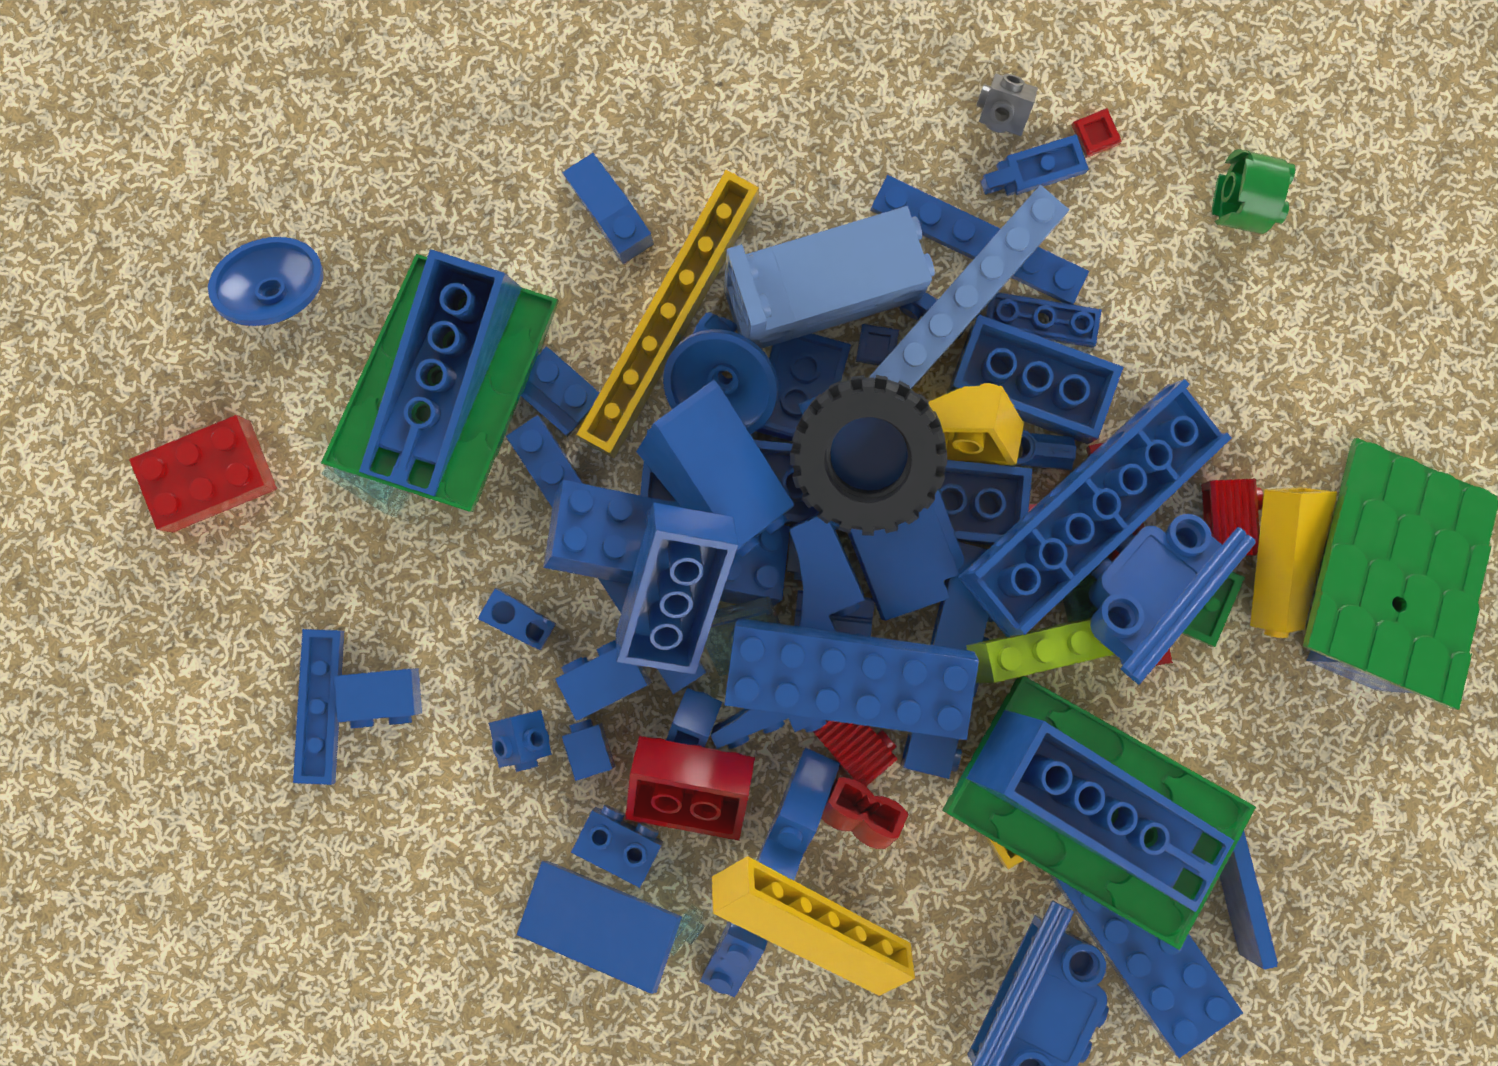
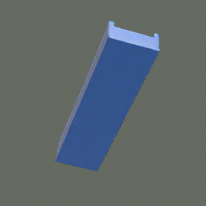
[958,379,1232,637]

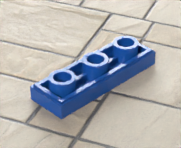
[985,292,1102,348]

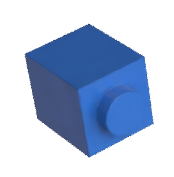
[666,688,722,748]
[562,719,616,781]

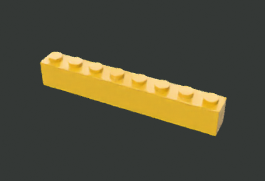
[576,170,759,459]

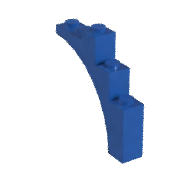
[711,513,865,749]
[700,747,840,998]

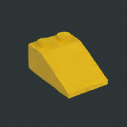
[928,383,1024,465]

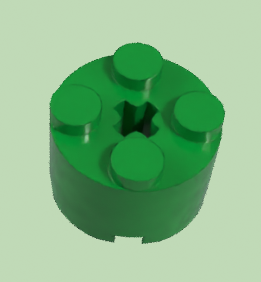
[1211,149,1296,234]

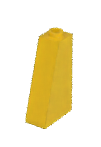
[1250,487,1337,638]

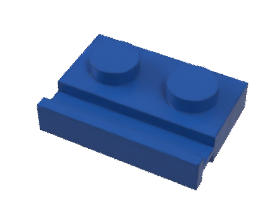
[521,346,600,437]

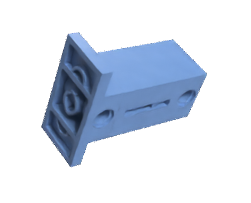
[724,206,935,349]

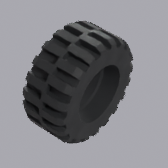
[790,375,947,536]

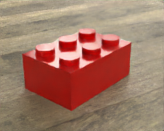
[129,415,277,533]
[625,736,755,841]

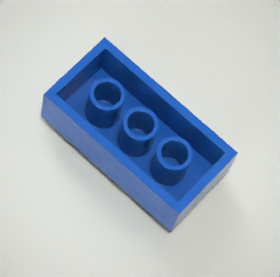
[947,314,1124,445]
[616,503,738,674]

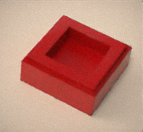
[1072,108,1122,158]

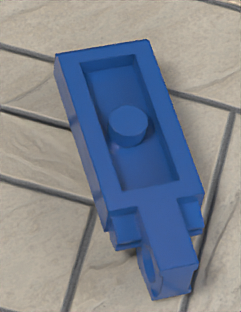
[980,135,1089,196]

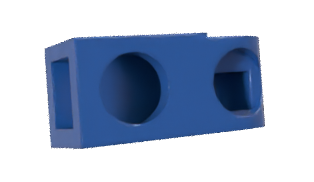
[477,588,556,650]

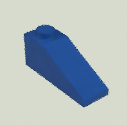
[562,153,654,264]

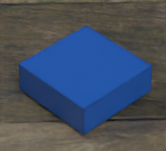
[856,324,899,366]

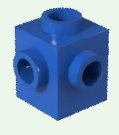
[488,710,552,772]

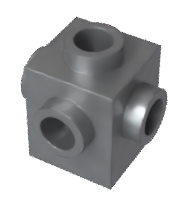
[976,73,1038,136]

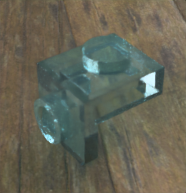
[670,903,705,956]

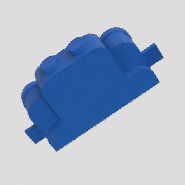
[1089,514,1256,685]
[967,900,1109,1066]

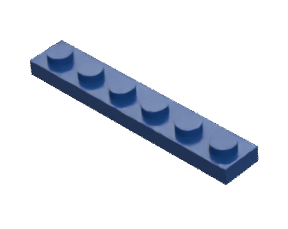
[870,175,1089,305]

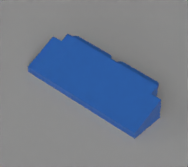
[798,397,964,621]

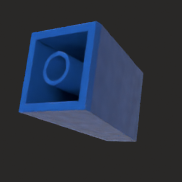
[636,380,794,558]

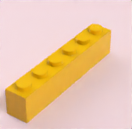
[712,856,915,996]

